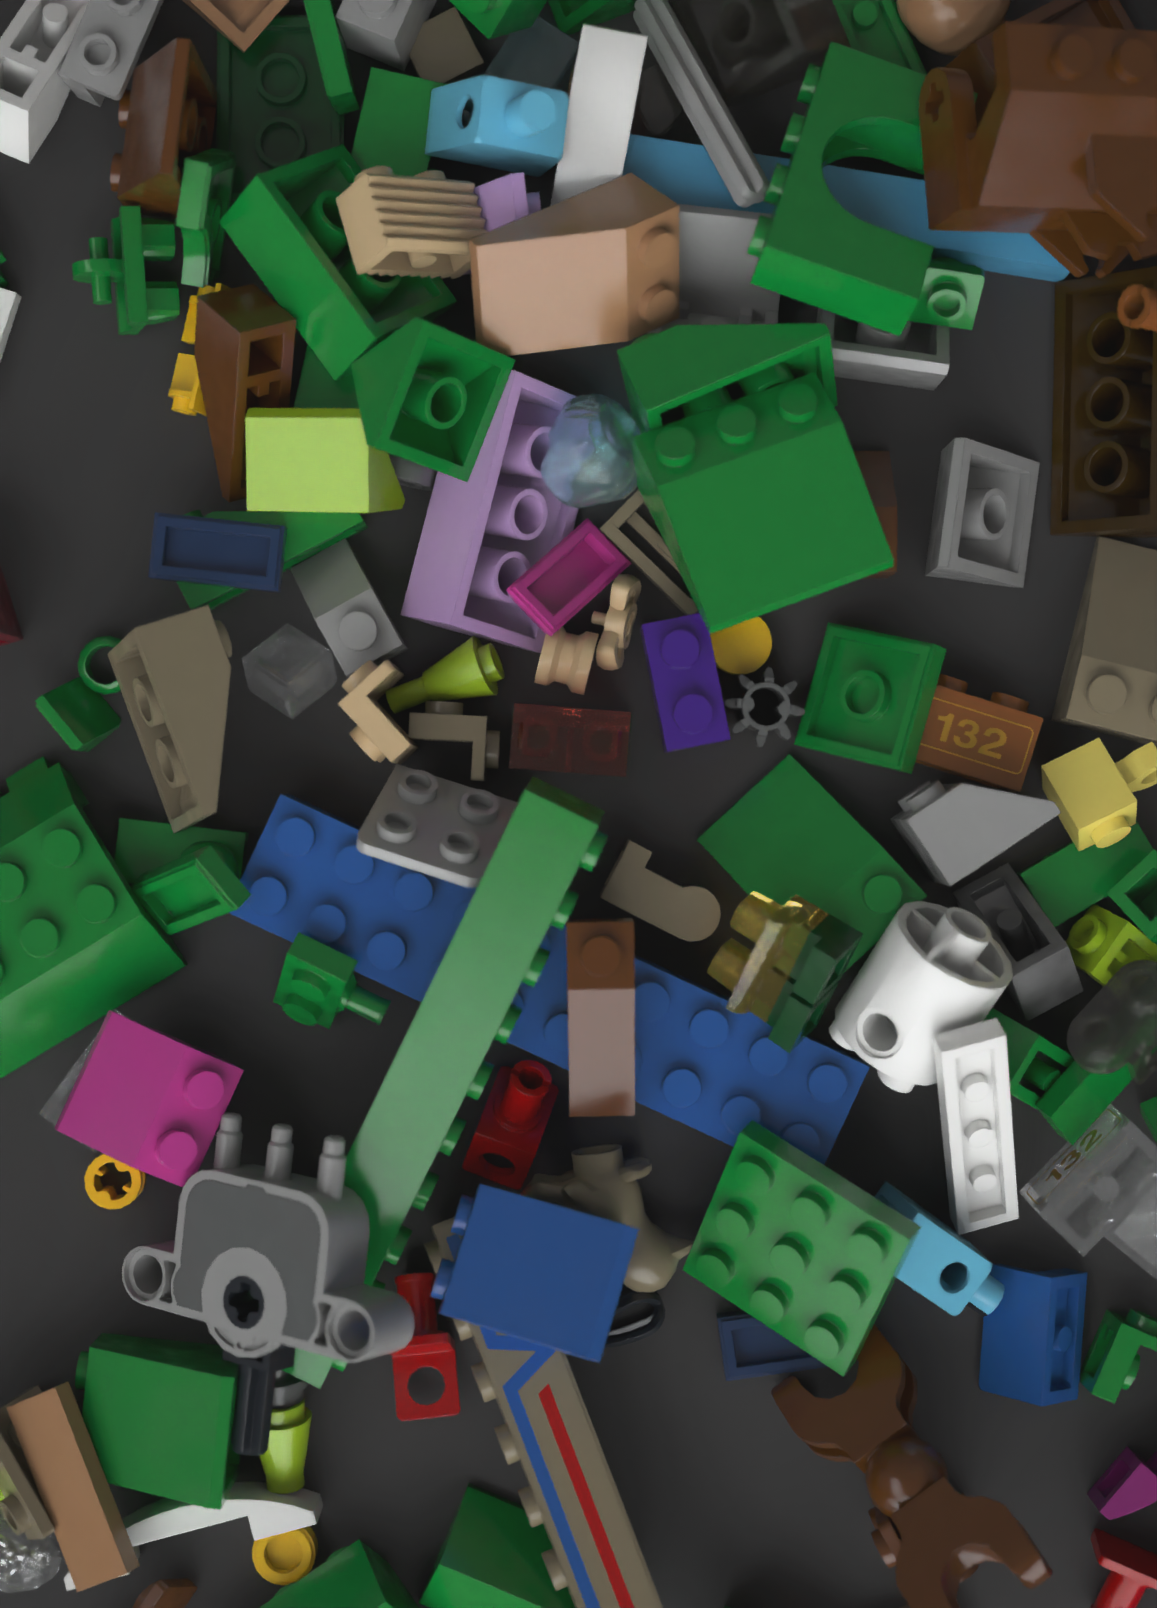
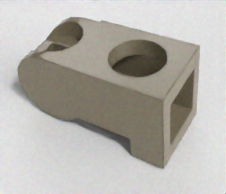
[599,839,721,942]

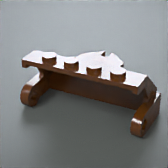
[919,22,1157,278]

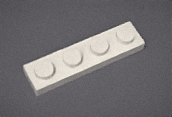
[933,1018,1019,1235]

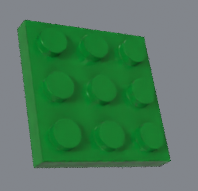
[682,1120,921,1377]

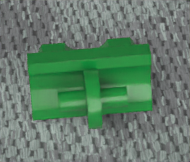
[72,206,180,335]

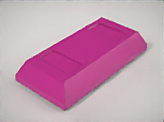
[506,518,631,636]

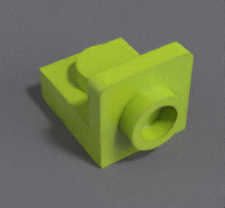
[1065,904,1157,1004]

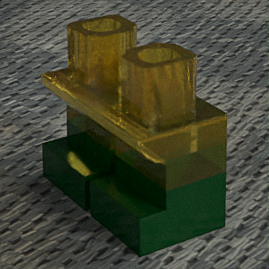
[707,891,863,1054]

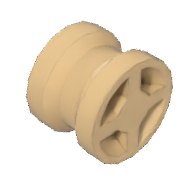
[534,626,599,695]

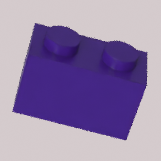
[640,613,731,753]

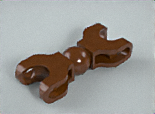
[771,1324,1052,1608]

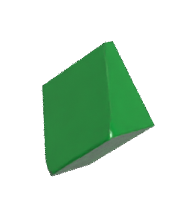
[35,677,121,752]

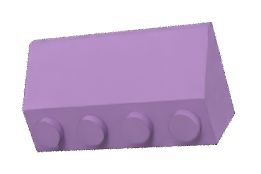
[400,370,604,653]

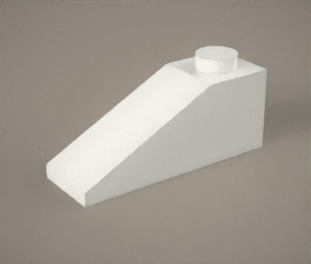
[0,0,90,164]

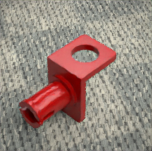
[462,1060,559,1190]
[390,1273,461,1421]
[1090,1529,1157,1608]

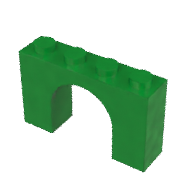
[747,41,978,336]

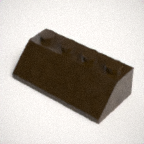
[1050,266,1157,538]

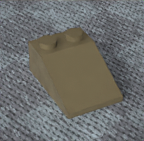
[1051,536,1157,747]
[107,605,232,833]

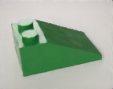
[617,323,838,434]
[696,754,927,972]

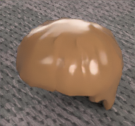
[896,0,1012,56]

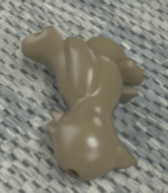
[519,1144,694,1293]

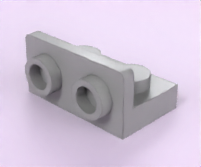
[58,0,164,107]

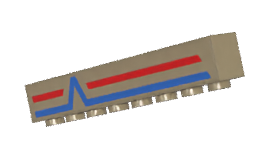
[424,1217,663,1608]

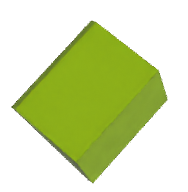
[245,408,405,513]

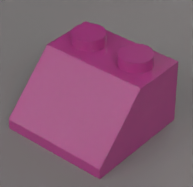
[54,1010,244,1187]

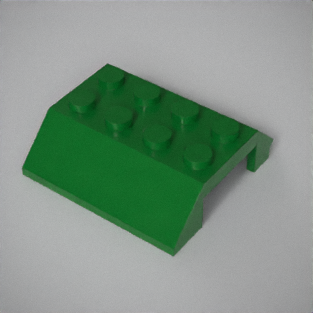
[0,756,188,1079]

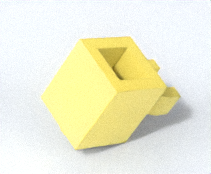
[1041,738,1157,852]

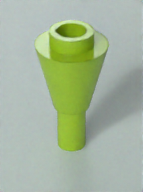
[386,636,505,714]

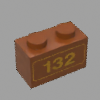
[915,674,1044,792]

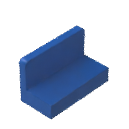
[979,1264,1087,1407]

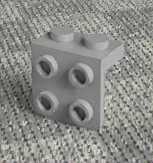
[647,204,781,334]
[356,764,518,888]

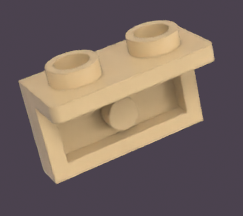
[338,659,419,764]

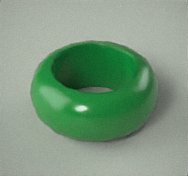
[77,635,121,695]

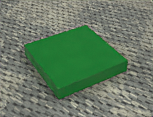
[794,622,947,774]

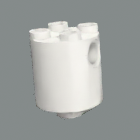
[829,901,1013,1093]

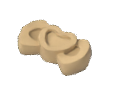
[591,574,642,671]

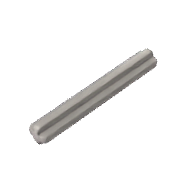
[633,0,769,208]

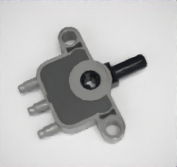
[122,1112,414,1456]

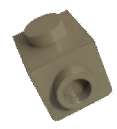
[408,701,500,781]

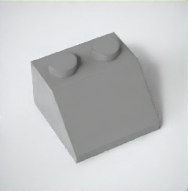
[890,780,1061,886]

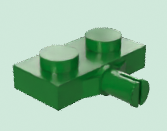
[273,932,391,1030]

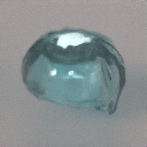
[541,393,641,508]

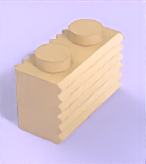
[336,166,489,279]

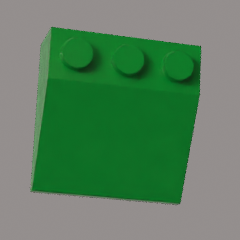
[632,372,894,634]

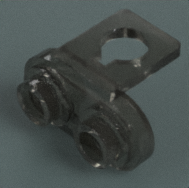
[1067,960,1157,1086]

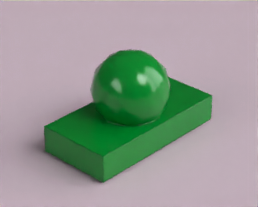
[130,841,251,936]

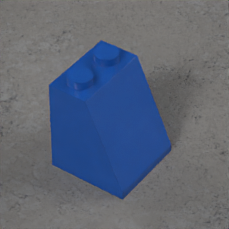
[430,1184,639,1362]

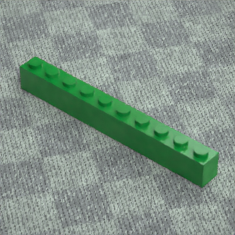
[282,776,609,1389]

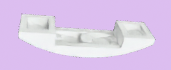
[551,23,648,206]
[64,1482,323,1591]

